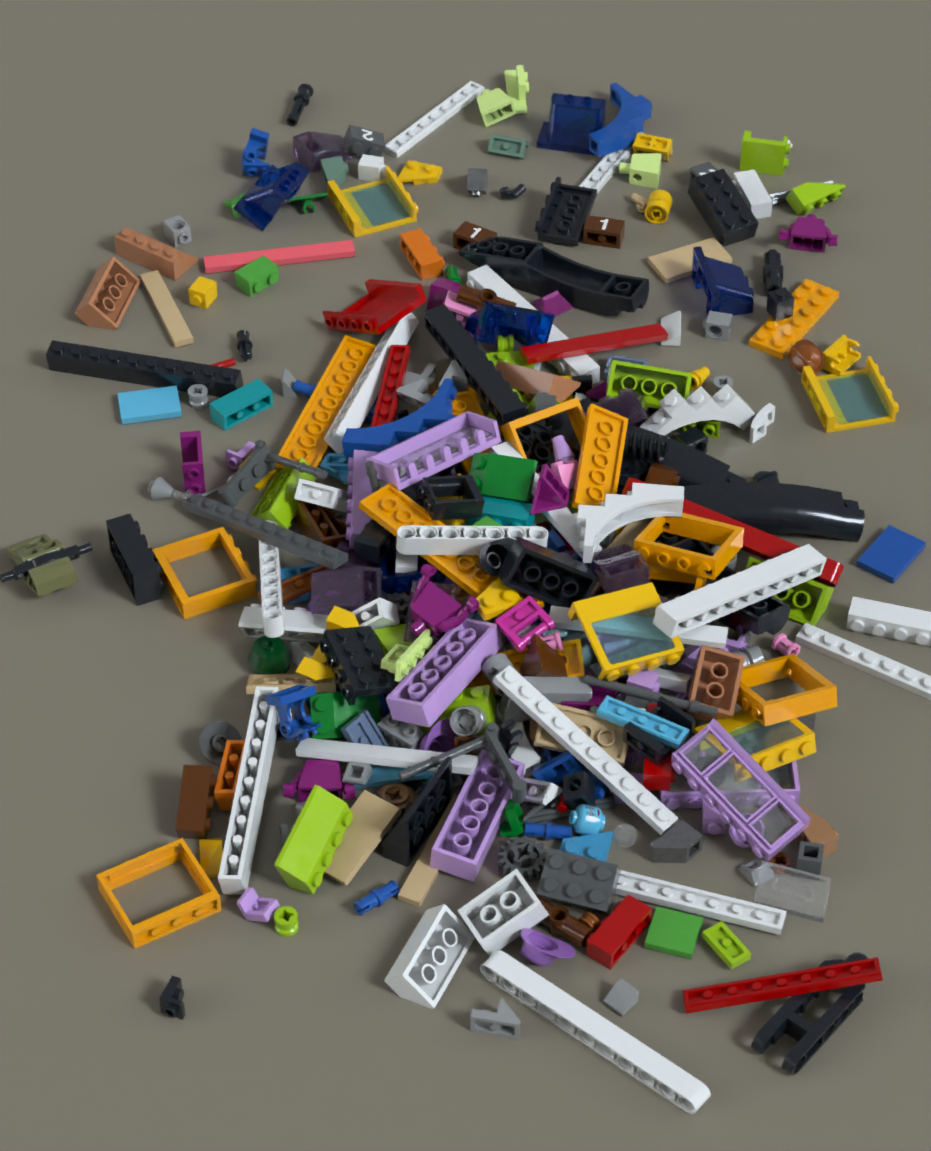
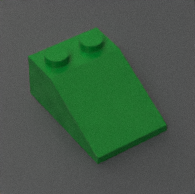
[469,453,538,502]
[310,692,380,740]

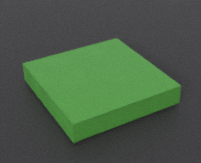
[644,906,703,959]

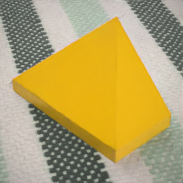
[199,837,223,878]

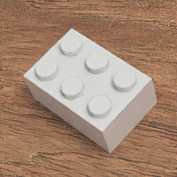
[457,868,549,957]

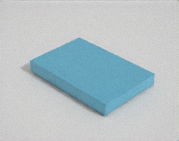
[117,385,182,424]

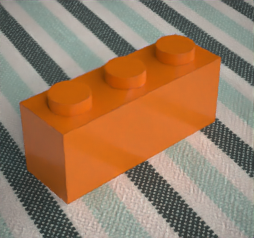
[400,228,445,281]
[214,740,245,811]

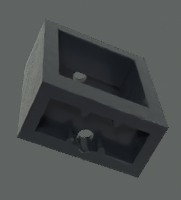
[418,475,485,520]

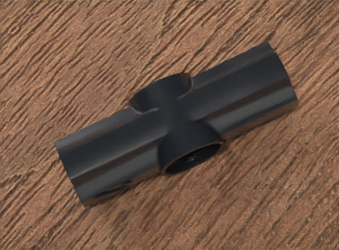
[763,249,783,294]

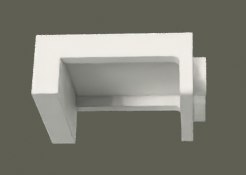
[294,478,350,512]

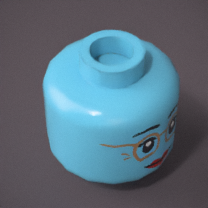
[569,804,605,835]

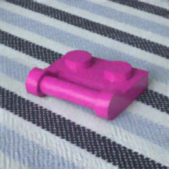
[495,596,555,652]

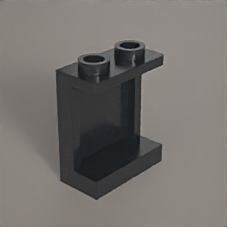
[623,696,695,766]

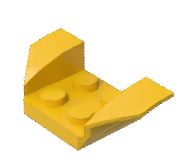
[295,606,360,681]

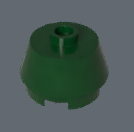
[248,636,292,675]

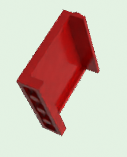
[322,279,427,334]

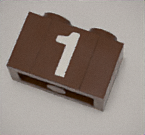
[583,215,625,249]
[453,221,497,250]

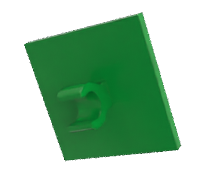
[287,192,328,213]

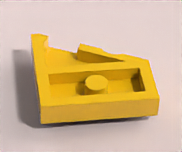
[397,160,442,185]
[476,578,523,621]

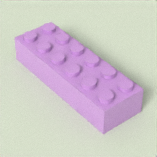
[386,618,503,727]
[430,749,525,882]

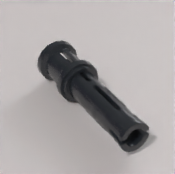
[286,83,314,127]

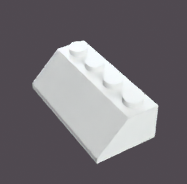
[238,604,330,643]
[384,904,475,1009]

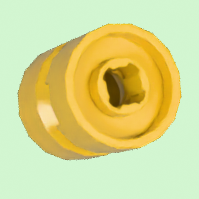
[645,189,672,224]

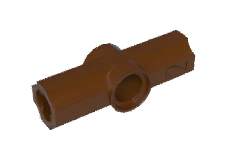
[456,284,517,319]
[536,895,594,947]

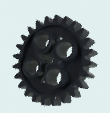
[499,416,558,473]

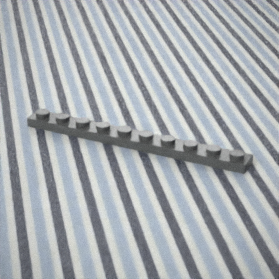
[182,494,349,570]

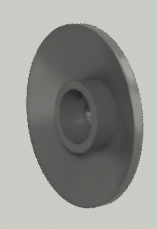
[199,721,242,766]

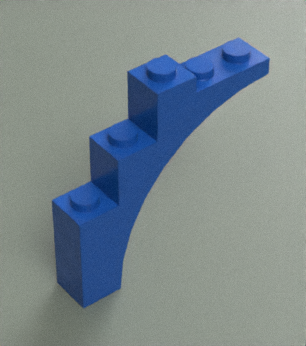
[589,82,652,157]
[342,379,457,458]

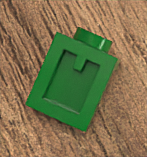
[499,799,526,837]

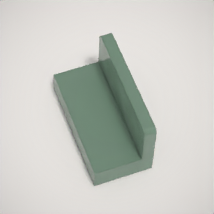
[488,134,529,159]

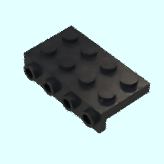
[535,177,597,246]
[320,626,399,706]

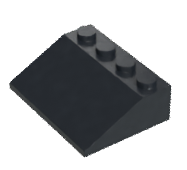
[381,756,452,867]

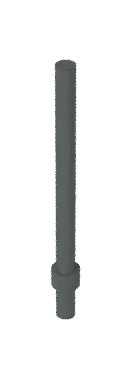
[584,674,718,717]

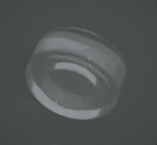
[613,824,637,847]

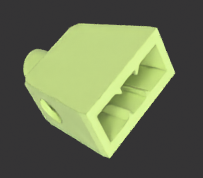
[476,88,516,127]
[619,153,662,189]

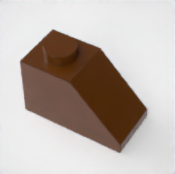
[645,462,681,486]

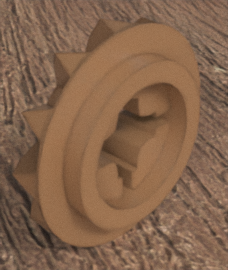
[378,783,414,810]

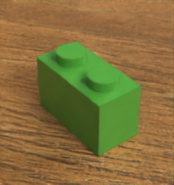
[234,255,279,297]

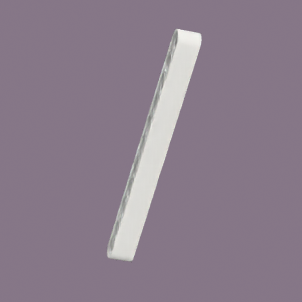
[324,312,419,454]
[480,950,711,1114]

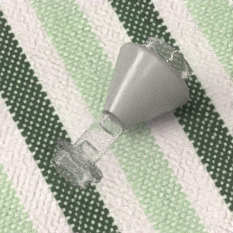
[147,477,194,501]

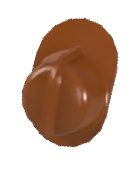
[788,339,825,376]

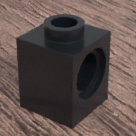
[676,426,708,453]
[563,771,595,810]

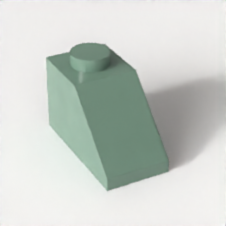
[320,156,349,192]

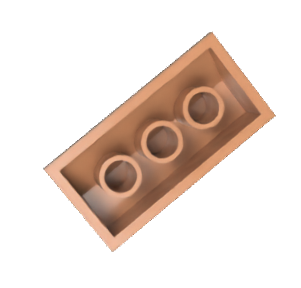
[114,227,198,281]
[75,256,141,330]
[495,360,581,402]

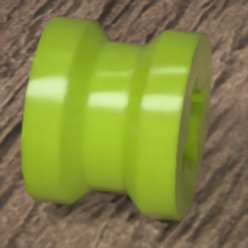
[497,335,514,352]
[274,906,299,937]

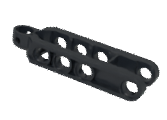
[751,952,868,1076]

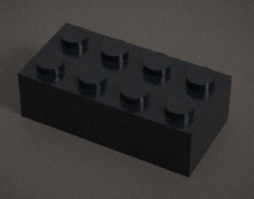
[687,168,759,247]
[106,514,164,606]
[497,537,600,608]

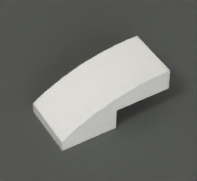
[749,403,775,444]

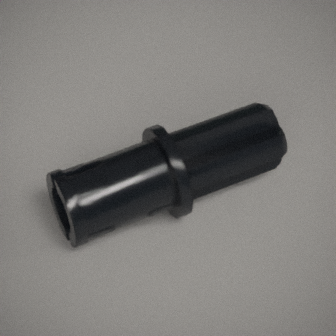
[237,330,253,362]

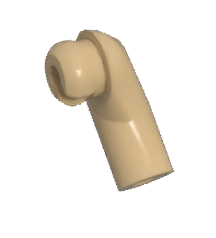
[630,193,648,213]

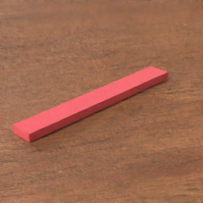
[203,240,355,274]

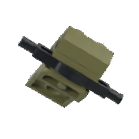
[0,534,93,597]

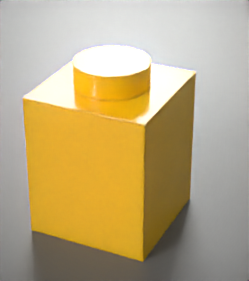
[188,276,218,309]

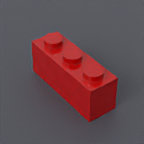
[585,895,652,970]

